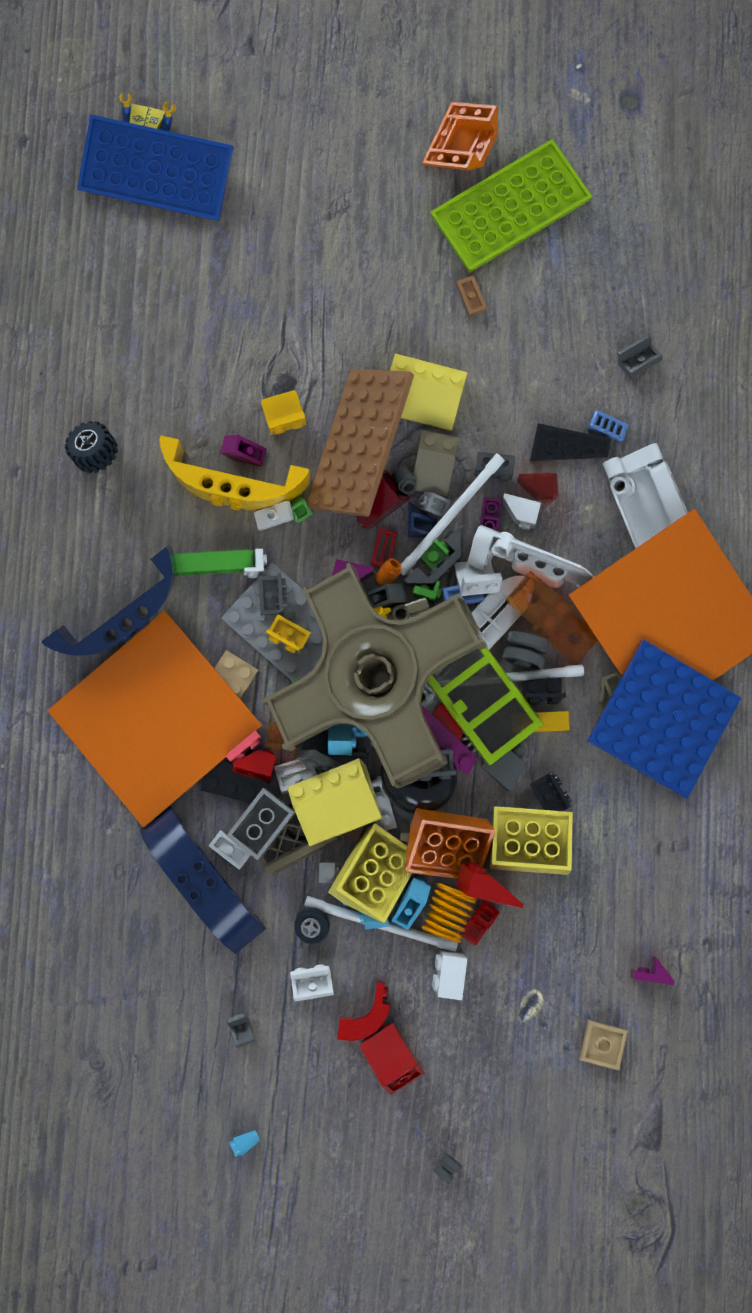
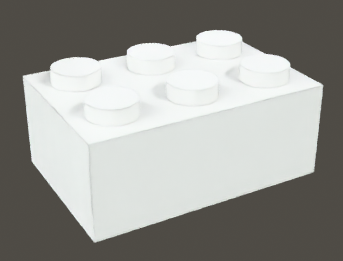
[432,950,467,1000]

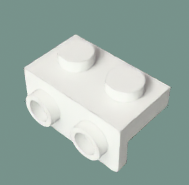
[290,964,334,1001]

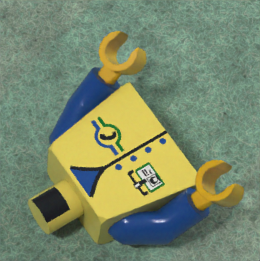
[119,93,176,132]

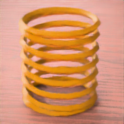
[421,883,477,943]

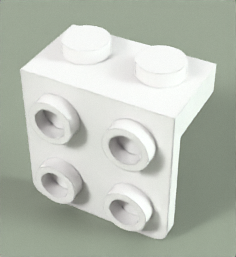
[454,561,502,596]

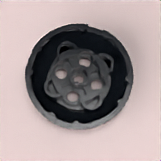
[380,747,457,814]

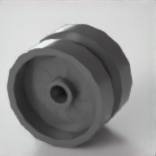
[502,631,550,670]

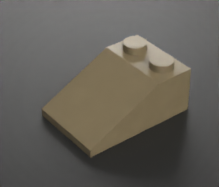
[413,430,459,498]

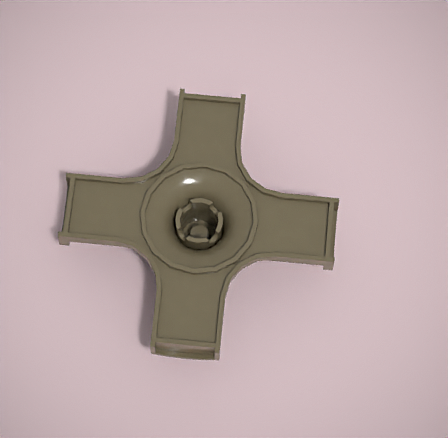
[262,563,488,789]

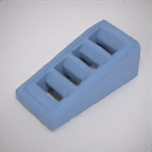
[587,410,629,443]

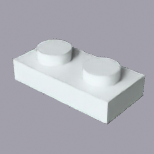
[209,830,251,870]

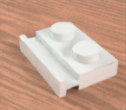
[274,759,317,795]

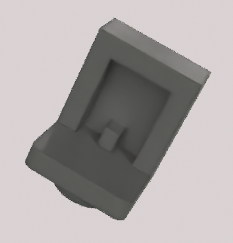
[226,1013,255,1048]

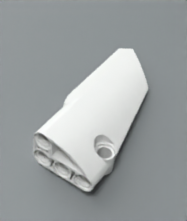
[467,525,594,588]

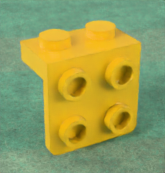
[261,390,307,435]

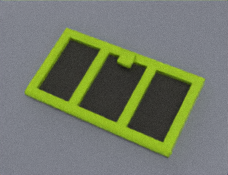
[427,647,543,766]

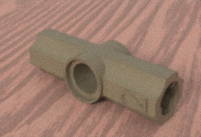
[386,597,430,621]

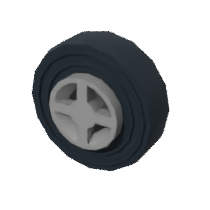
[294,908,330,944]

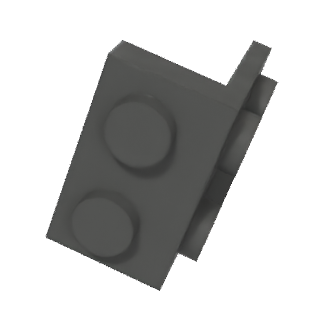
[296,731,341,773]

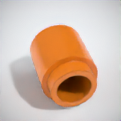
[375,559,402,586]

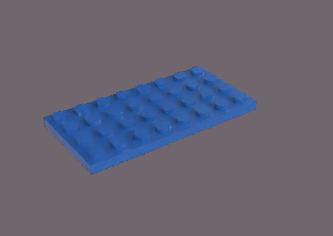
[77,114,234,221]

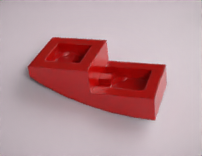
[459,900,500,946]

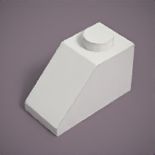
[502,493,541,530]

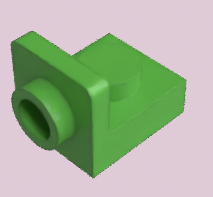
[419,539,449,570]
[413,581,442,602]

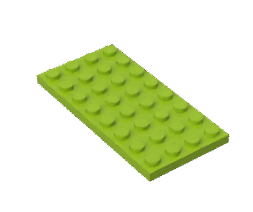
[430,139,593,273]

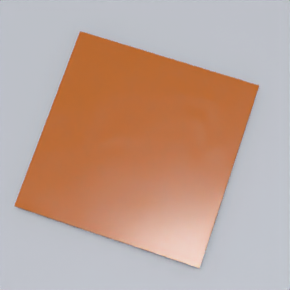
[568,508,752,681]
[47,610,263,828]

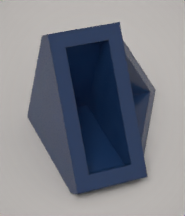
[408,501,437,538]

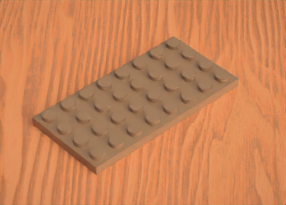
[307,369,414,517]

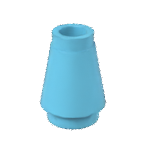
[229,1130,261,1157]

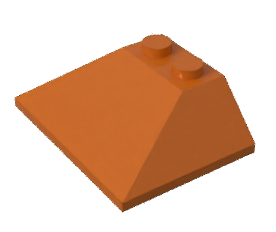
[422,102,498,170]

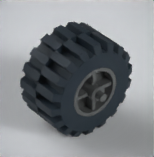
[65,421,118,473]

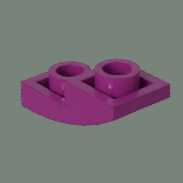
[479,497,502,531]

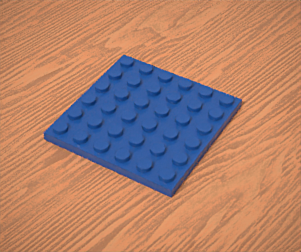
[587,640,741,799]

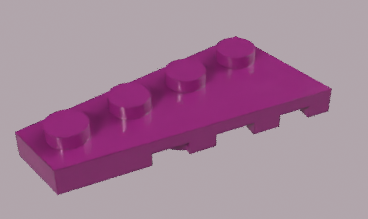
[421,704,477,775]

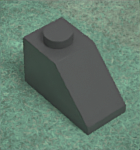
[365,584,407,609]

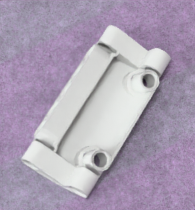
[603,443,688,548]

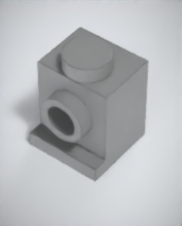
[319,862,340,883]

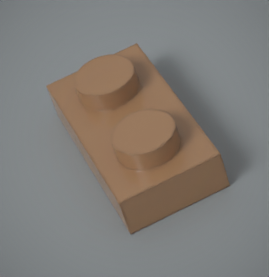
[456,275,487,317]

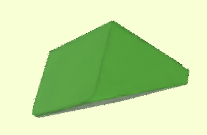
[290,496,313,524]

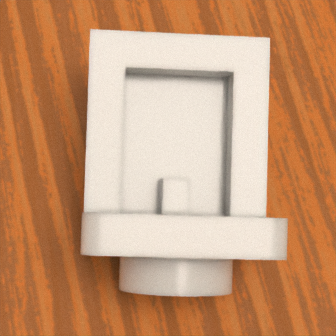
[243,549,267,578]

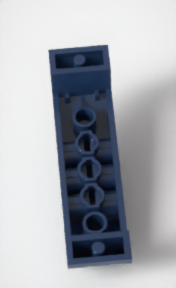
[41,545,176,656]
[140,806,267,954]

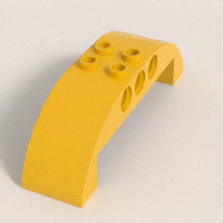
[159,435,311,511]

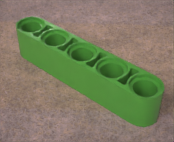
[174,550,255,576]

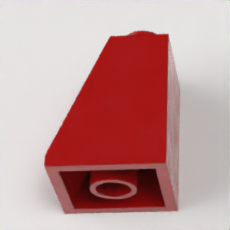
[359,1023,425,1095]

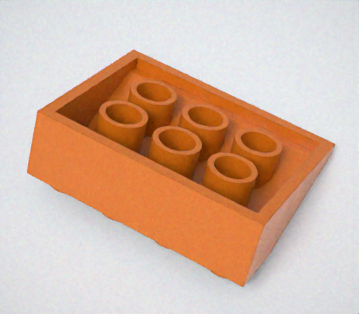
[404,808,496,879]

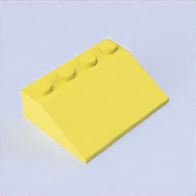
[390,353,467,432]
[287,758,383,846]
[490,806,573,875]
[328,823,412,924]

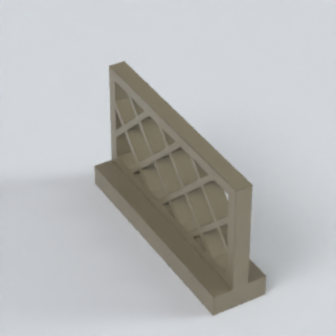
[261,810,339,877]

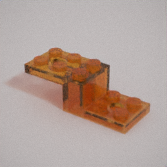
[505,571,598,665]

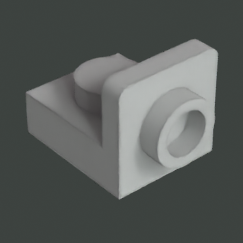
[418,492,451,518]

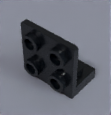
[522,678,566,705]

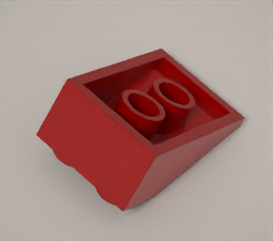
[456,862,524,908]

